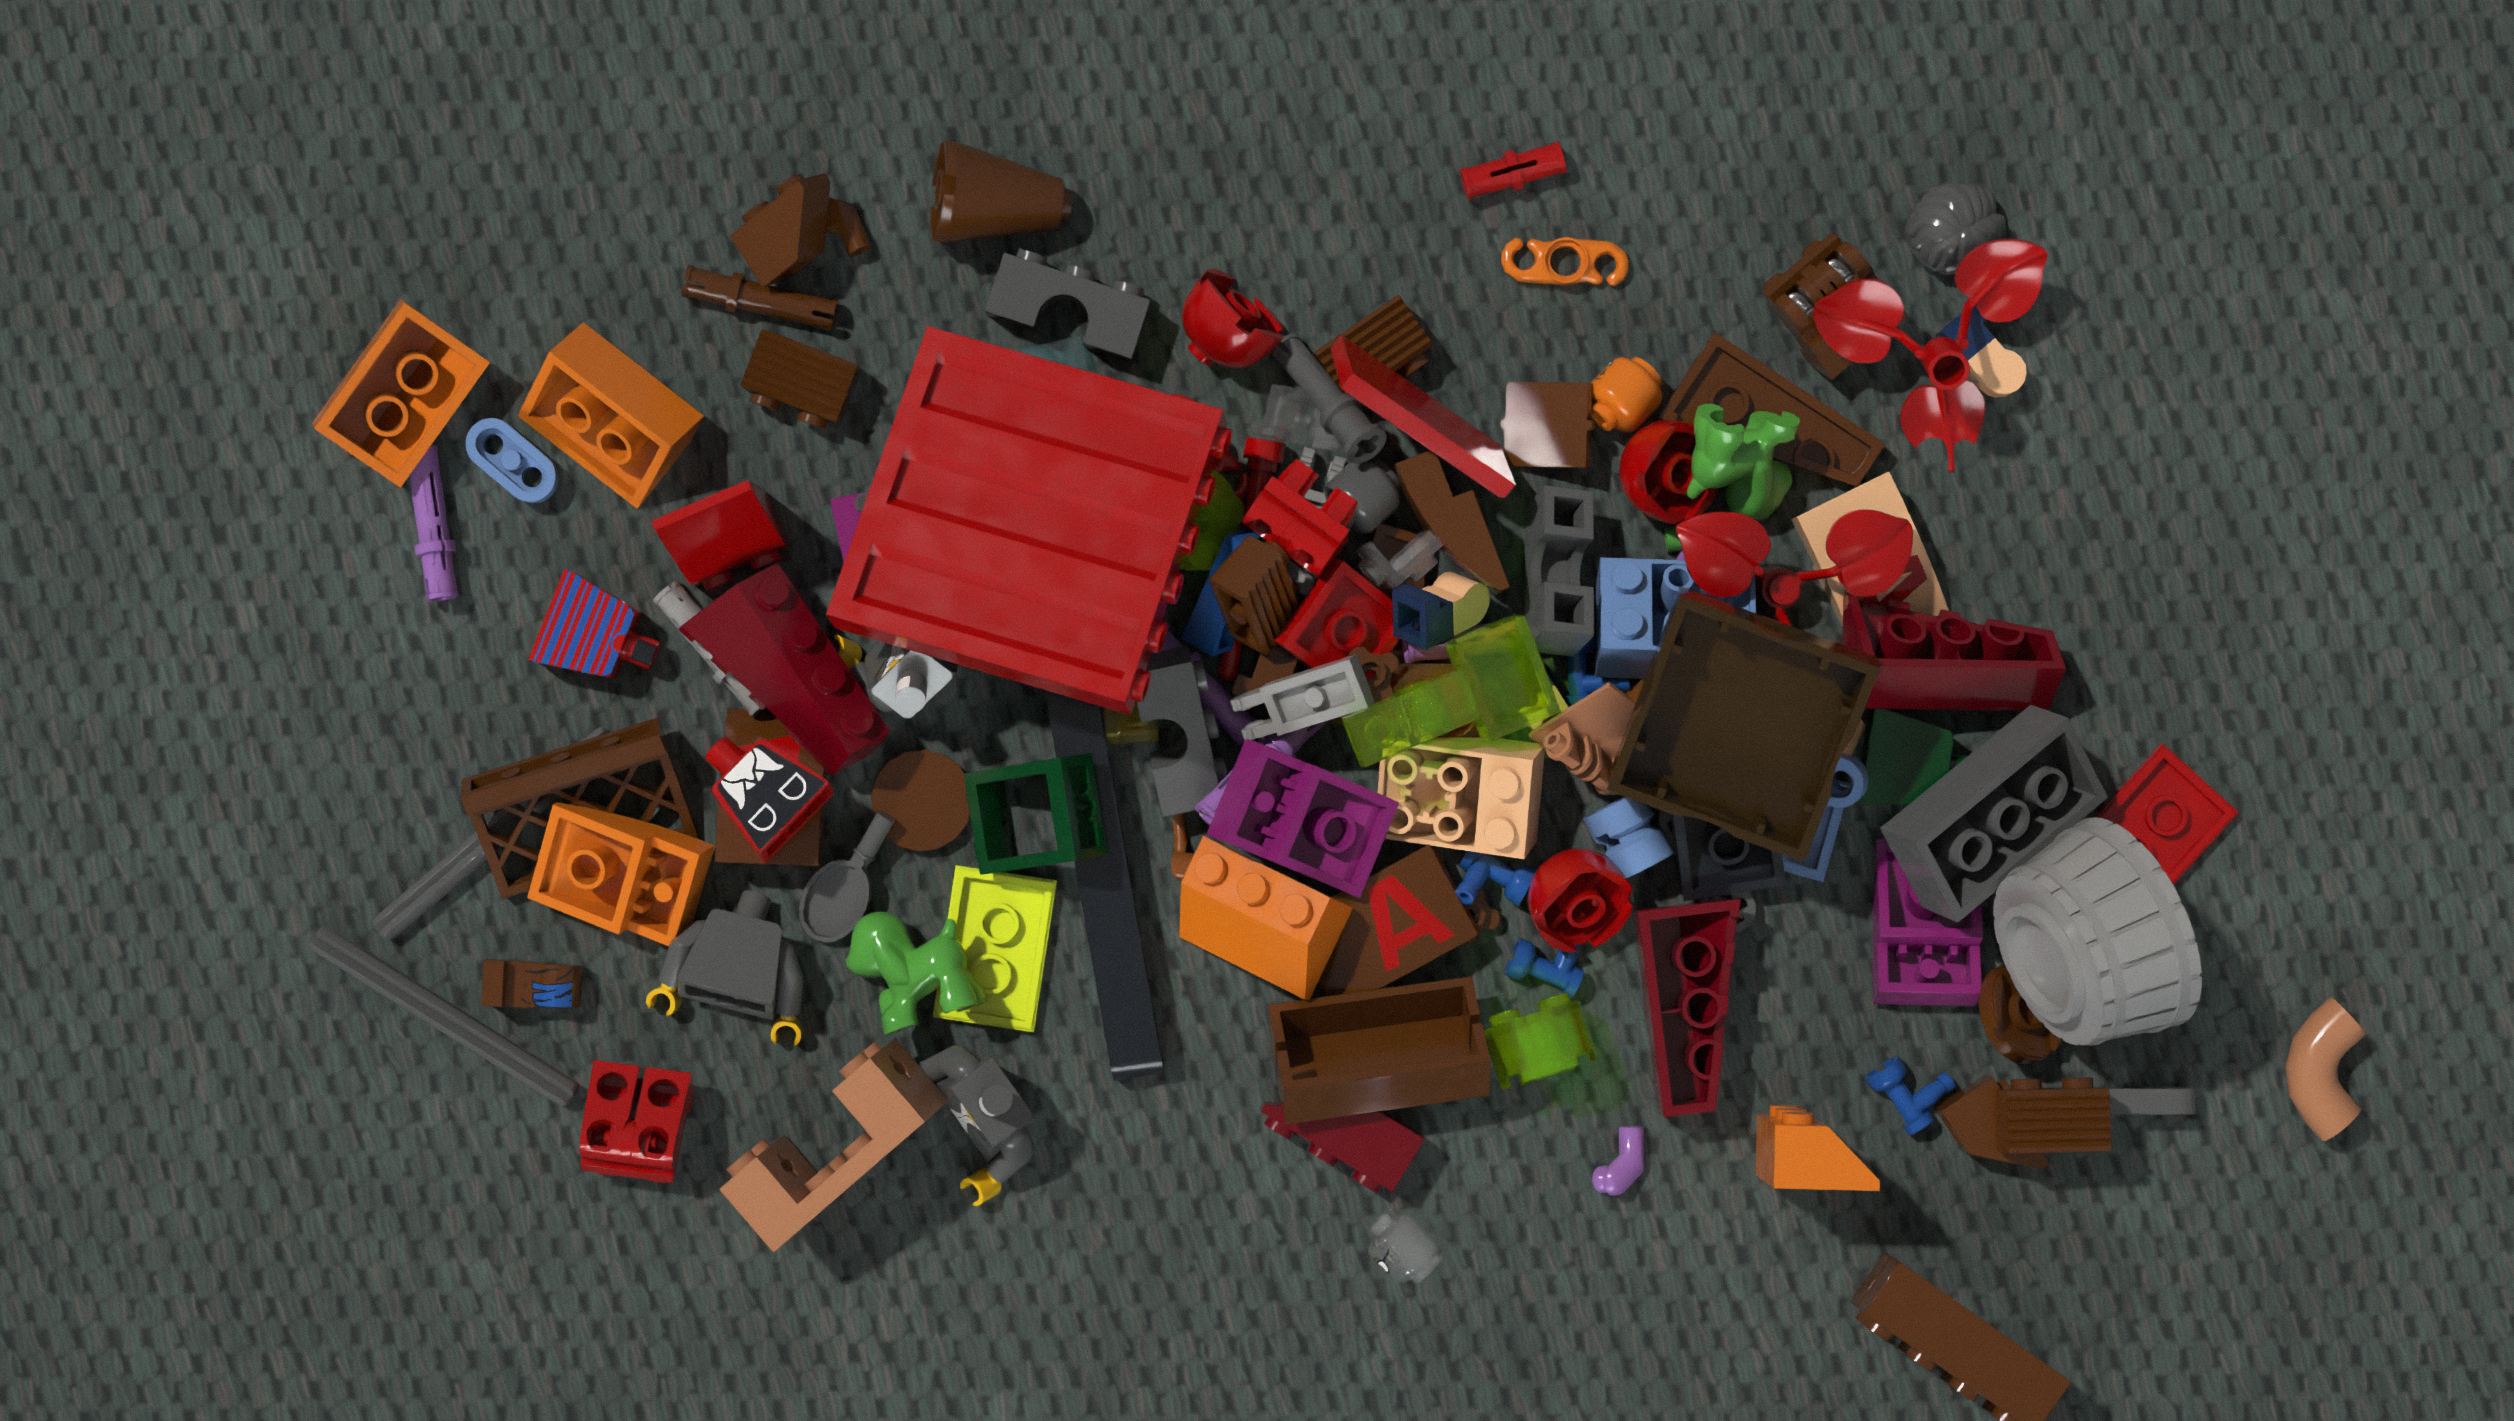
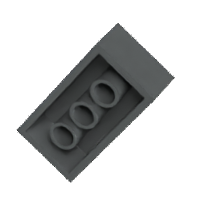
[1880,705,2108,922]

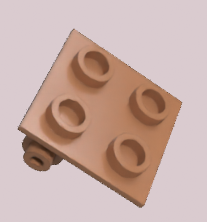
[1528,682,1636,795]

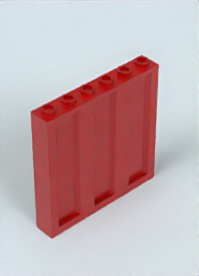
[826,326,1232,715]

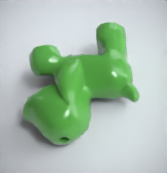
[1687,403,1800,522]
[845,911,987,1035]

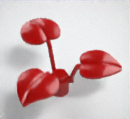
[1813,239,2048,472]
[1675,509,1913,627]

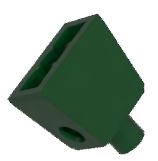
[1854,708,1967,805]

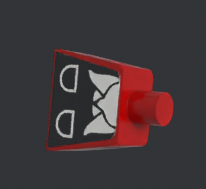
[705,736,834,864]

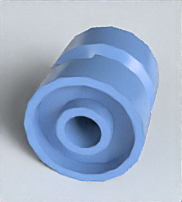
[1583,796,1674,878]

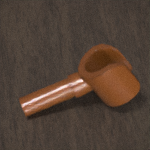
[1171,812,1194,880]

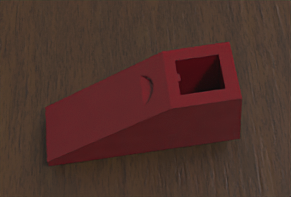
[1260,1101,1424,1193]

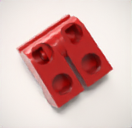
[1240,459,1358,580]
[579,1060,694,1183]

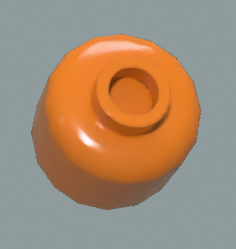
[1590,357,1663,433]

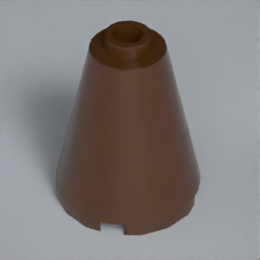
[930,140,1072,243]

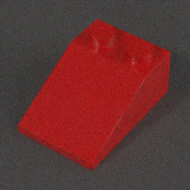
[651,480,789,592]

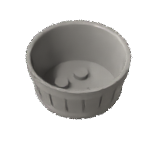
[1993,817,2202,1046]

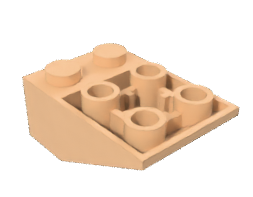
[1377,737,1545,859]

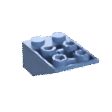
[1595,557,1756,679]

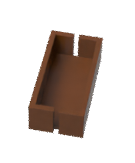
[1268,976,1491,1124]
[1850,1251,2071,1421]

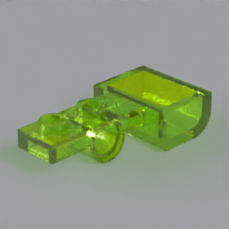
[1342,615,1561,767]

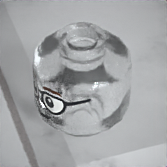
[1368,1207,1444,1284]

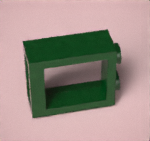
[964,753,1107,875]

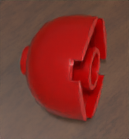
[1181,269,1284,368]
[1619,420,1718,524]
[1527,848,1633,952]

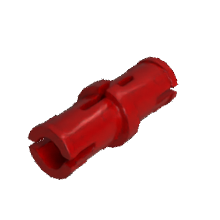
[1460,141,1567,200]

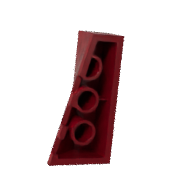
[679,562,890,776]
[1842,591,2066,710]
[1633,899,1741,1117]

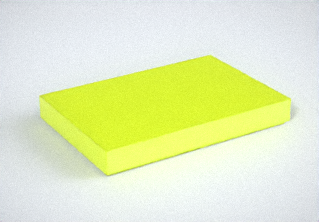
[933,865,1057,1032]

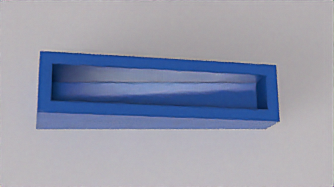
[1181,528,1262,657]

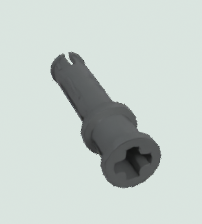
[1272,334,1386,464]

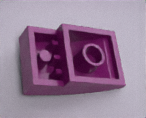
[1206,739,1399,898]
[1872,839,1983,1006]

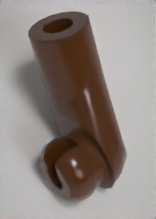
[826,196,872,257]

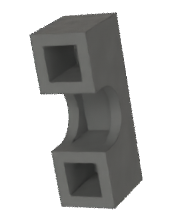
[985,249,1152,363]
[1525,485,1594,657]
[1137,645,1227,817]

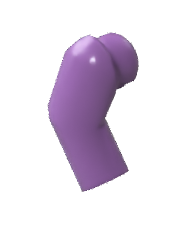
[1592,1126,1644,1196]

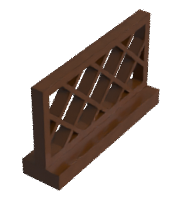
[460,717,698,899]

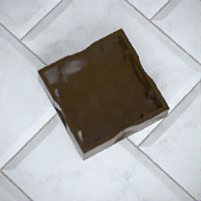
[1607,586,1880,862]

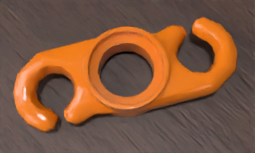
[1501,237,1629,286]

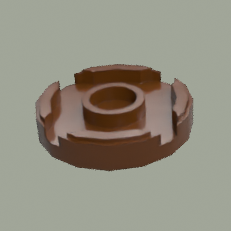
[871,750,970,852]
[1978,964,2062,1064]

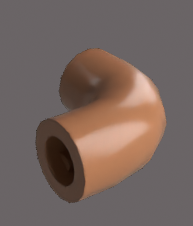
[2285,997,2366,1141]

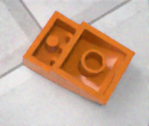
[527,802,715,946]

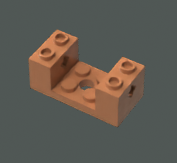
[719,1038,949,1253]

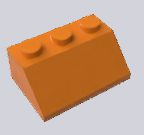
[312,299,490,488]
[517,322,704,509]
[1179,836,1353,1001]
[1756,1105,1880,1191]

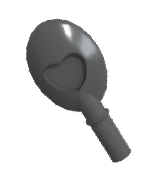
[799,811,895,943]

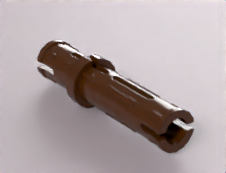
[681,265,839,332]

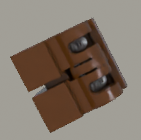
[1762,232,1908,380]

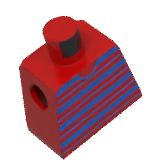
[528,569,661,679]

